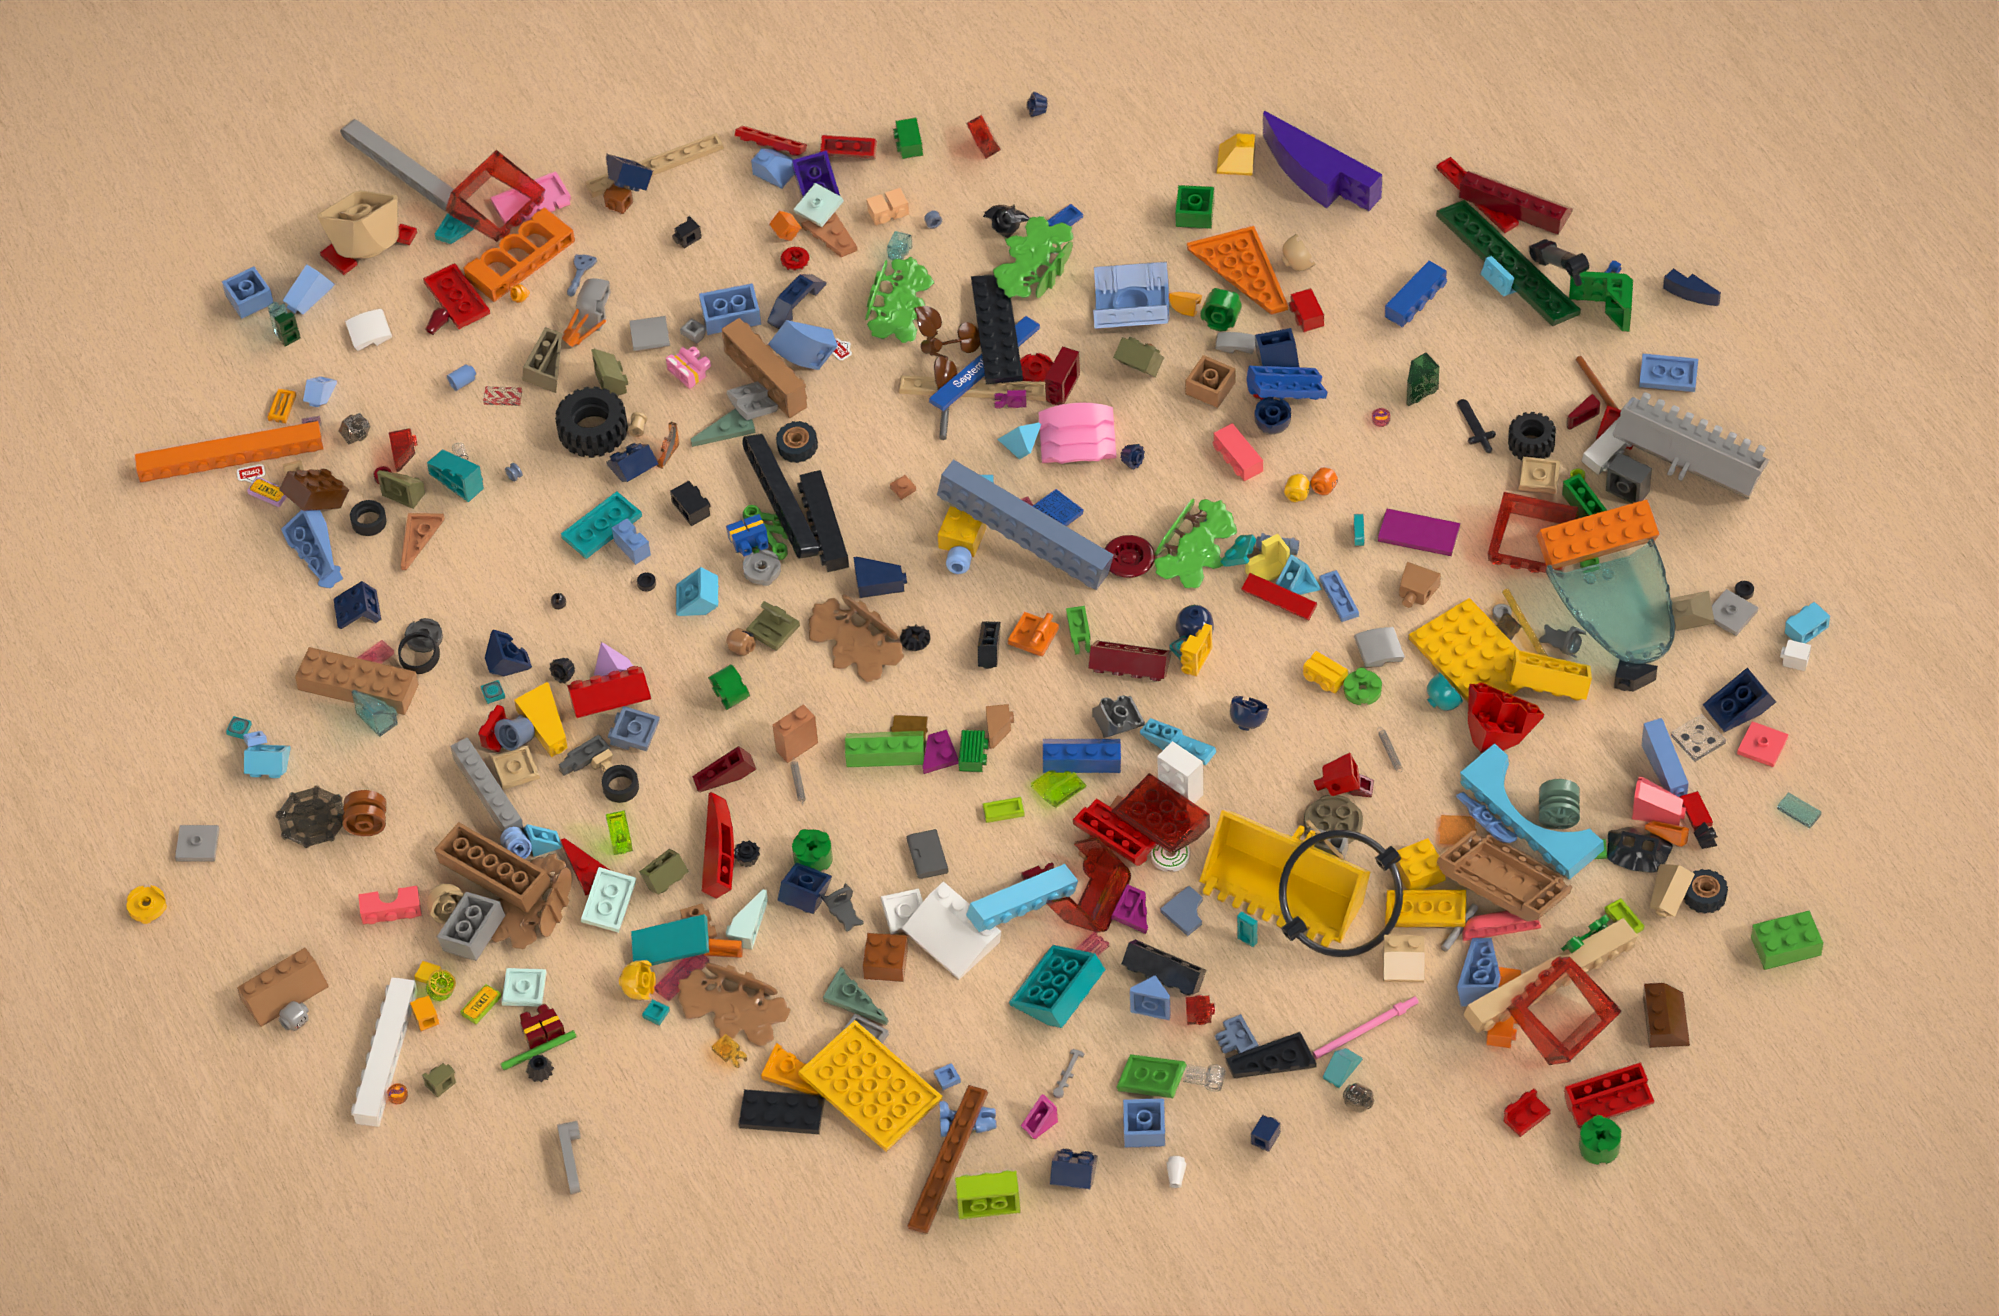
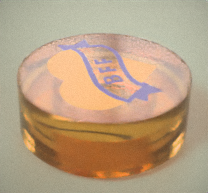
[387,1083,408,1104]

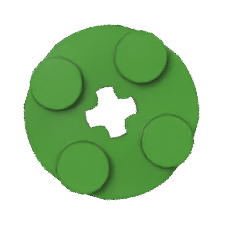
[1343,668,1382,705]

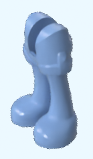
[940,1101,996,1137]

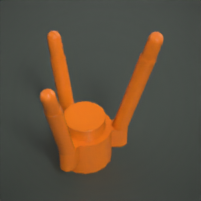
[562,309,606,347]

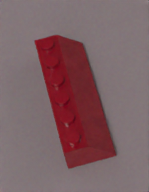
[1459,171,1573,235]

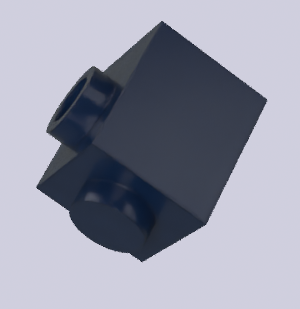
[1251,1115,1281,1152]

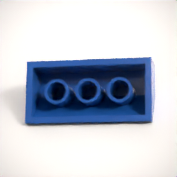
[1043,739,1121,773]

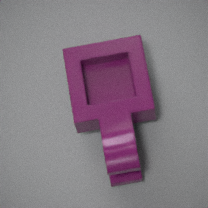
[995,390,1027,408]

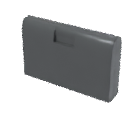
[906,829,948,879]

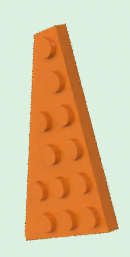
[1187,226,1288,315]

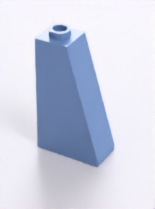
[1641,718,1689,797]

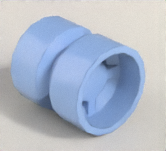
[500,827,532,859]

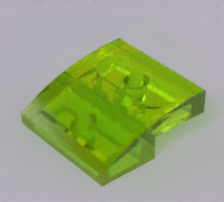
[1031,770,1087,808]

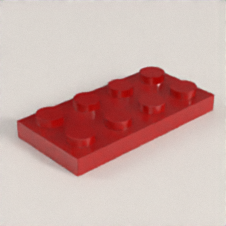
[423,263,491,329]

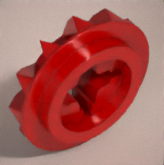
[781,247,810,271]

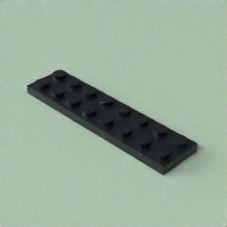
[971,274,1023,384]

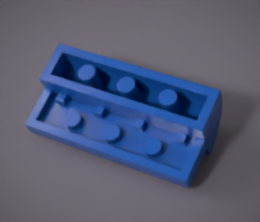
[1247,366,1328,400]

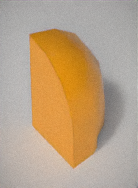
[1169,292,1202,317]

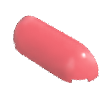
[1462,910,1541,941]

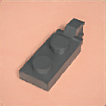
[559,735,611,776]

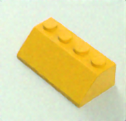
[1510,649,1592,701]

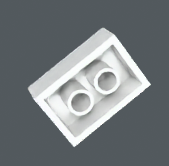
[1157,741,1203,810]

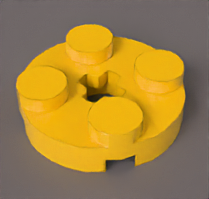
[126,885,167,924]

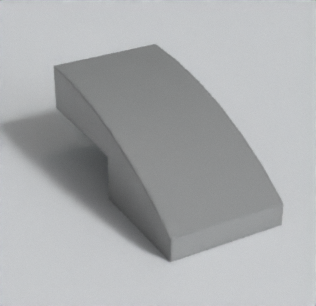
[1215,332,1255,354]

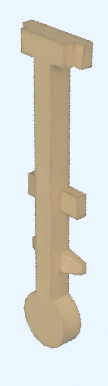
[1306,819,1344,860]

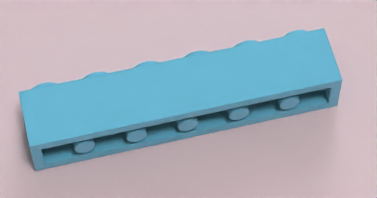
[966,864,1078,932]

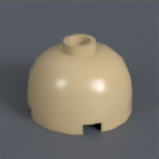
[1282,234,1316,271]
[426,884,464,924]

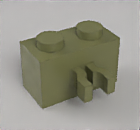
[639,848,689,895]

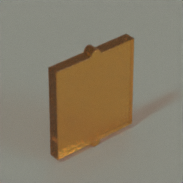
[1438,815,1477,845]

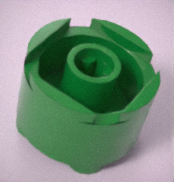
[1200,288,1242,331]
[708,664,750,710]
[792,829,833,871]
[1579,1115,1621,1165]

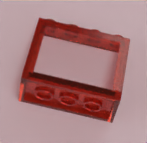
[445,150,546,242]
[1488,492,1579,577]
[1506,956,1622,1065]

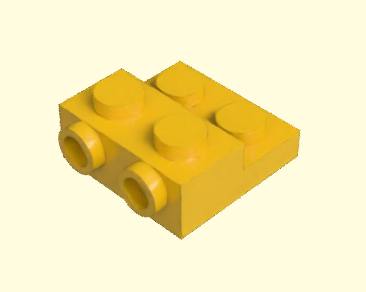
[1180,623,1212,677]

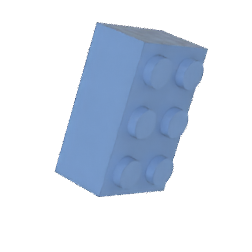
[699,283,761,335]

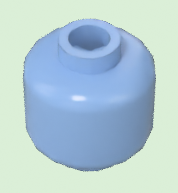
[946,546,972,574]

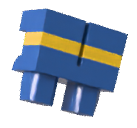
[726,514,769,556]

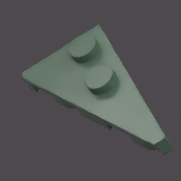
[691,408,755,447]
[823,967,889,1025]

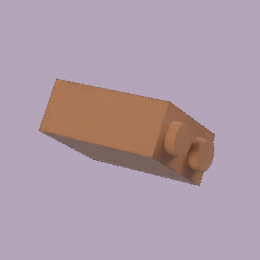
[773,704,818,763]

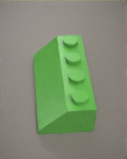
[845,731,924,768]

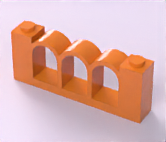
[463,207,575,302]

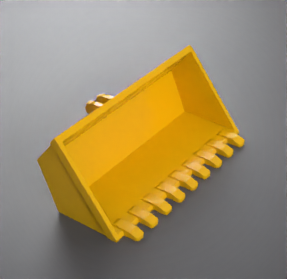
[1199,810,1371,947]

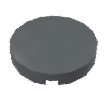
[405,618,443,653]

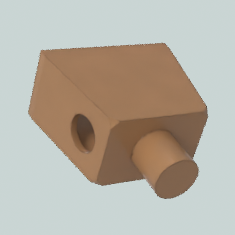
[1399,562,1441,608]

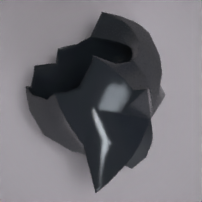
[983,204,1030,238]

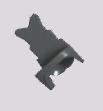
[1539,624,1586,658]
[821,883,864,931]

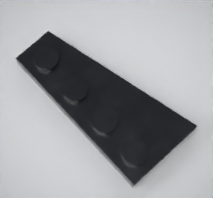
[1226,1032,1316,1078]

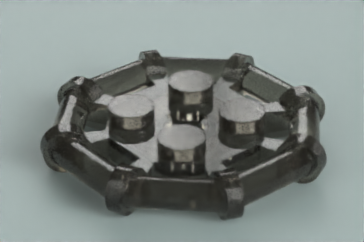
[275,785,344,848]

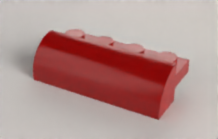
[1073,798,1159,866]
[1564,1062,1655,1128]

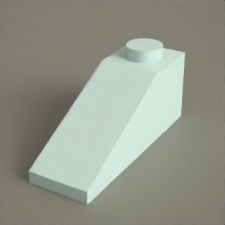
[726,890,768,950]

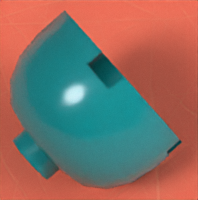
[1427,672,1463,711]

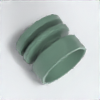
[1539,779,1580,829]

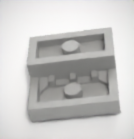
[629,316,670,351]
[727,382,778,420]
[1354,627,1405,667]

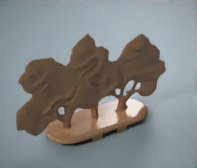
[809,594,904,682]
[491,853,572,949]
[678,963,791,1046]

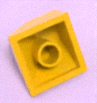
[1217,133,1255,176]

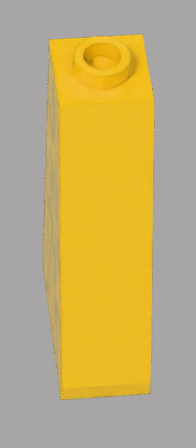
[514,682,568,757]

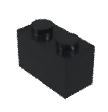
[670,481,711,526]

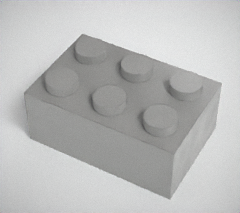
[437,892,505,961]

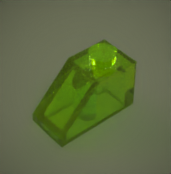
[605,810,633,855]

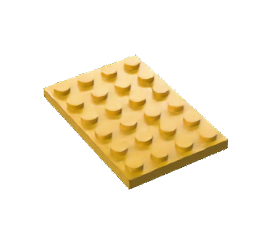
[1409,598,1522,702]
[798,1020,943,1152]

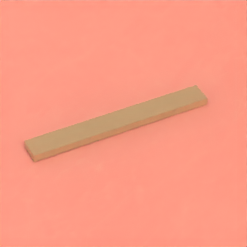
[585,133,724,198]
[899,375,1046,401]

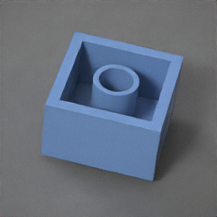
[222,266,274,319]
[1123,1099,1165,1147]

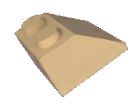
[1384,935,1425,982]

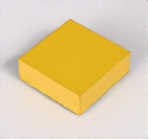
[414,961,441,986]

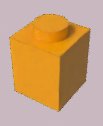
[410,995,439,1031]

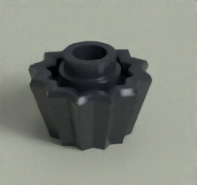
[549,658,575,684]
[1693,822,1718,849]
[734,840,760,867]
[526,1055,554,1082]

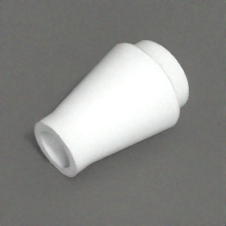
[1166,1156,1187,1188]

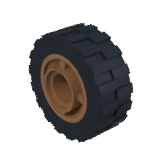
[776,421,818,463]
[1683,869,1728,914]

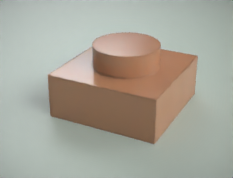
[890,475,916,500]

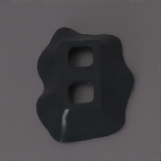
[1607,827,1673,872]

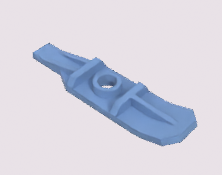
[1456,792,1517,843]

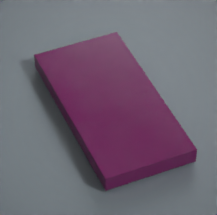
[1378,508,1461,556]

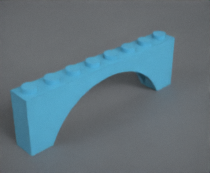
[1460,744,1604,880]

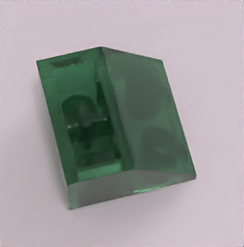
[1407,352,1440,406]

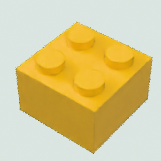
[937,506,986,557]
[1396,838,1446,890]

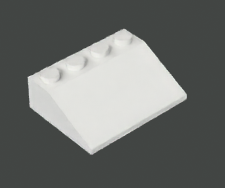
[901,881,1001,980]

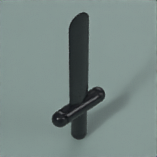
[1457,399,1496,453]

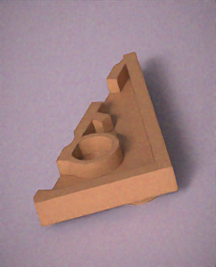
[401,513,445,570]

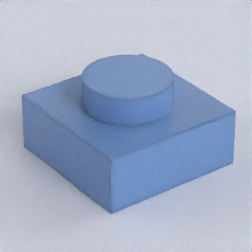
[934,1063,961,1090]

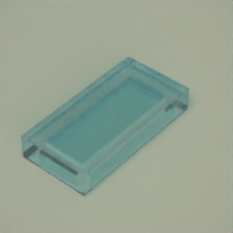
[1777,792,1822,828]

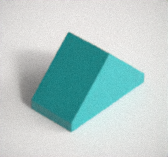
[1323,1048,1363,1088]

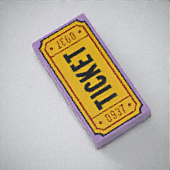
[247,477,287,507]

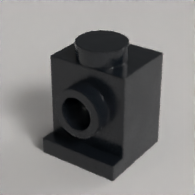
[672,216,702,249]

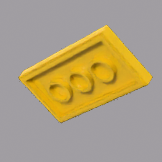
[1385,890,1467,927]

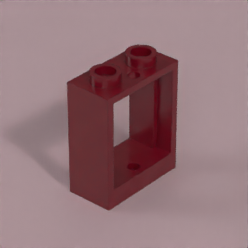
[1045,346,1080,405]

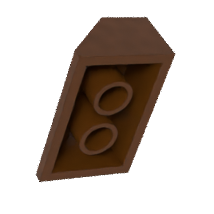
[1643,983,1690,1048]

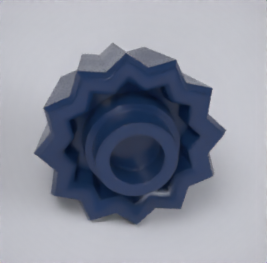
[1027,92,1048,117]
[1120,444,1145,470]

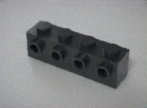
[1122,939,1207,996]

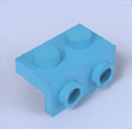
[1481,256,1516,297]

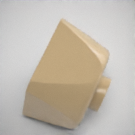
[317,190,399,259]

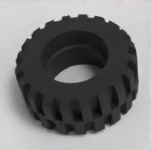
[555,387,628,458]

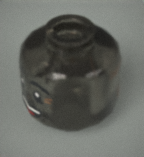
[1343,1083,1374,1113]

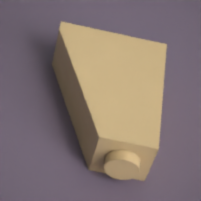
[1650,864,1695,918]

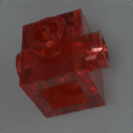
[1185,995,1215,1025]

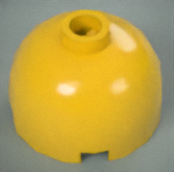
[619,960,656,1000]

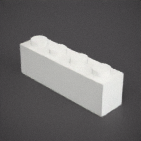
[1582,417,1632,475]

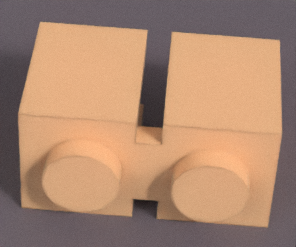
[867,188,909,226]

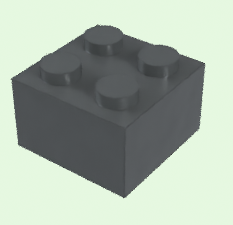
[1606,453,1652,503]

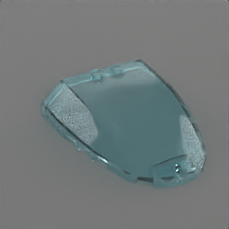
[1546,539,1675,664]

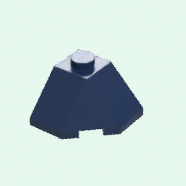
[485,629,532,677]

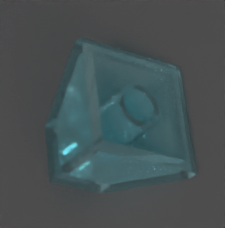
[352,690,398,737]

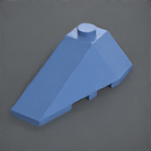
[281,510,335,580]
[1457,938,1501,1006]

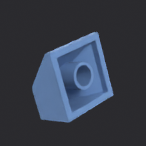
[751,149,795,188]

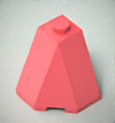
[1632,776,1686,826]

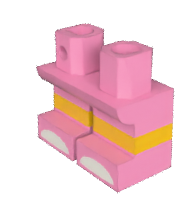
[666,346,711,389]

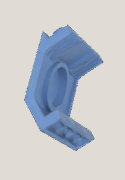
[1093,262,1169,329]

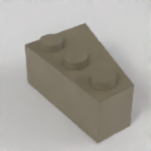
[522,327,562,393]

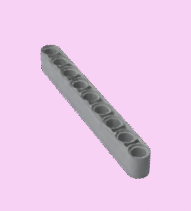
[340,119,462,213]

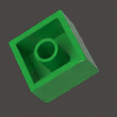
[1175,185,1215,229]

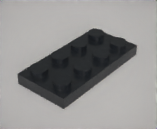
[739,1089,825,1134]

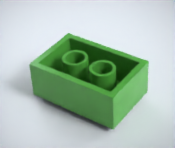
[1751,910,1823,970]

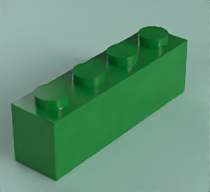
[1562,474,1607,518]

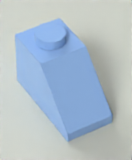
[303,376,337,407]

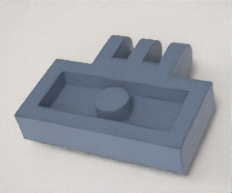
[1215,1014,1259,1053]

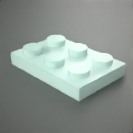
[581,867,637,933]

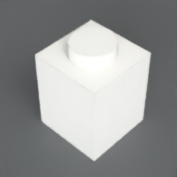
[1780,640,1811,671]

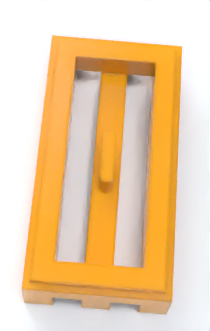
[268,389,297,424]

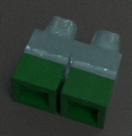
[267,302,301,347]

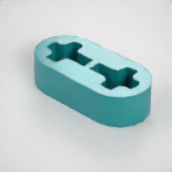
[1354,514,1364,546]

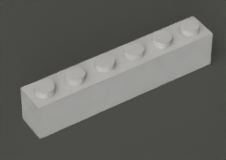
[451,737,524,832]

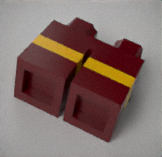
[520,1004,565,1050]

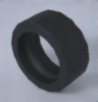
[350,500,387,536]
[601,764,639,803]

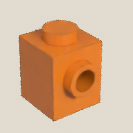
[769,211,801,241]

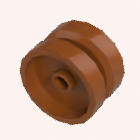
[343,790,387,836]

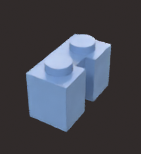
[612,519,651,565]

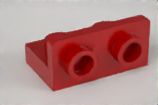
[1504,1089,1551,1137]

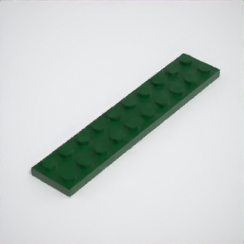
[1436,200,1581,326]

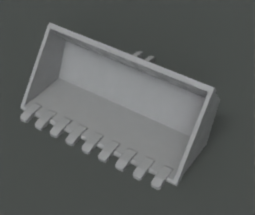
[1613,392,1769,499]

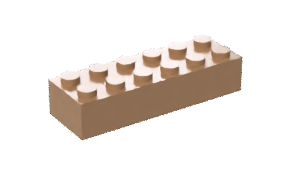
[722,318,807,419]
[295,647,419,715]
[434,822,552,913]

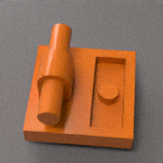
[1008,612,1059,657]

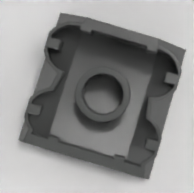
[1092,695,1145,738]

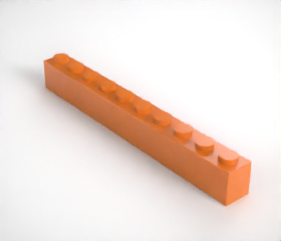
[135,421,324,482]

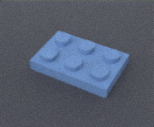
[1639,354,1698,392]

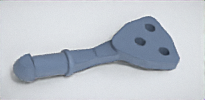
[567,255,597,297]

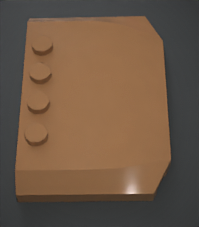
[1437,830,1572,921]

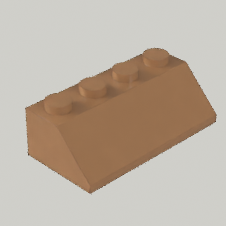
[237,948,329,1027]

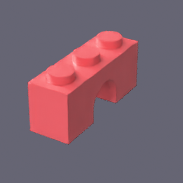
[358,886,422,924]

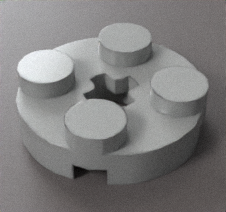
[743,550,781,586]

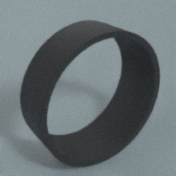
[398,632,440,674]

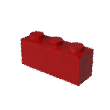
[820,135,877,159]

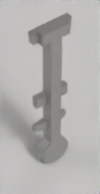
[1053,1049,1085,1099]

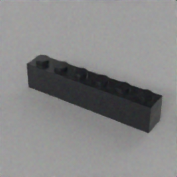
[797,470,849,573]

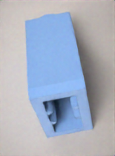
[283,264,335,314]

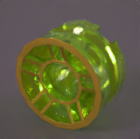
[426,969,456,1001]

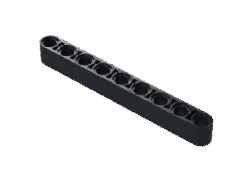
[742,433,819,559]

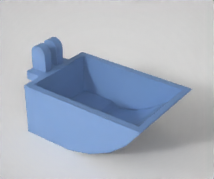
[768,320,838,370]

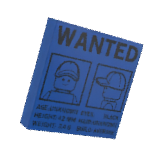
[1033,489,1084,526]

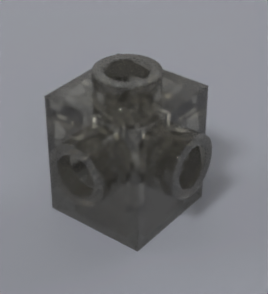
[338,413,371,444]

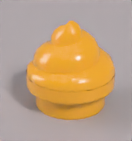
[510,284,530,303]

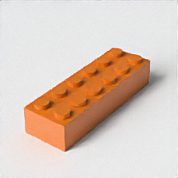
[1536,499,1660,571]

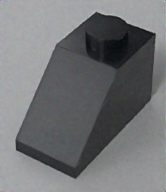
[1614,659,1658,692]

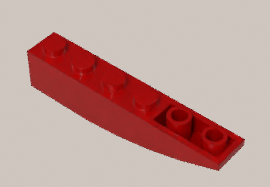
[701,792,734,899]

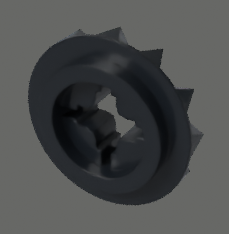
[900,624,931,651]

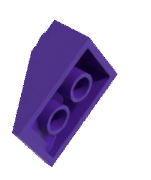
[792,151,840,198]

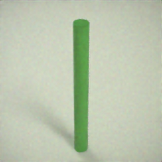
[500,1030,577,1071]

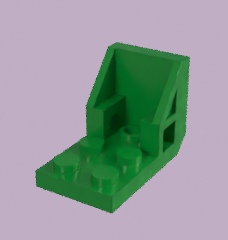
[1569,271,1633,332]

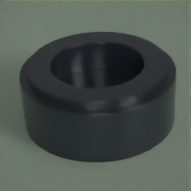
[637,572,656,592]
[1735,581,1754,600]

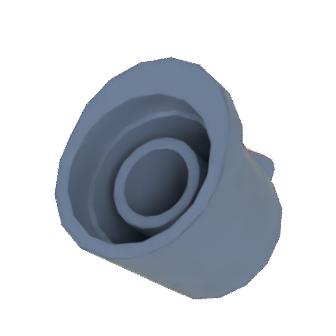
[494,714,535,751]

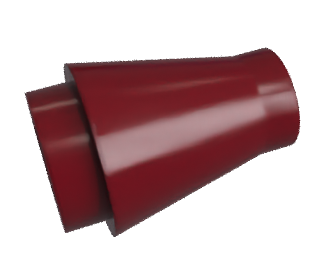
[425,307,450,335]

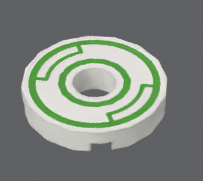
[1151,836,1190,872]

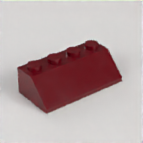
[1088,640,1172,681]

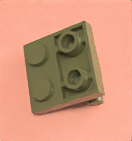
[746,601,800,651]

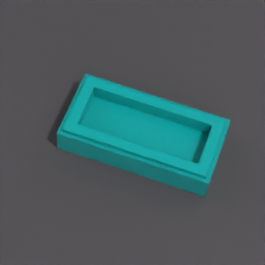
[1237,911,1258,947]

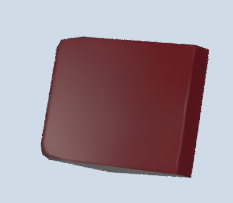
[1348,774,1374,798]

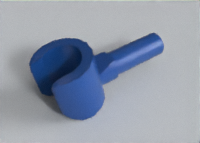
[1605,261,1622,273]

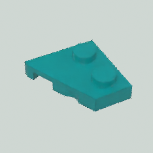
[434,209,482,244]
[1220,534,1257,567]

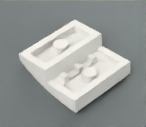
[345,309,392,351]

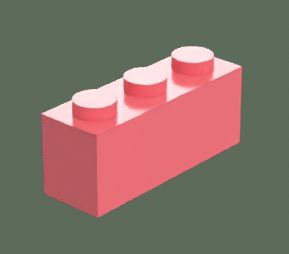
[1213,423,1263,481]

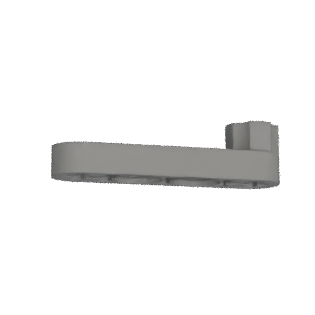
[557,1121,581,1194]

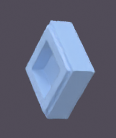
[243,731,267,747]

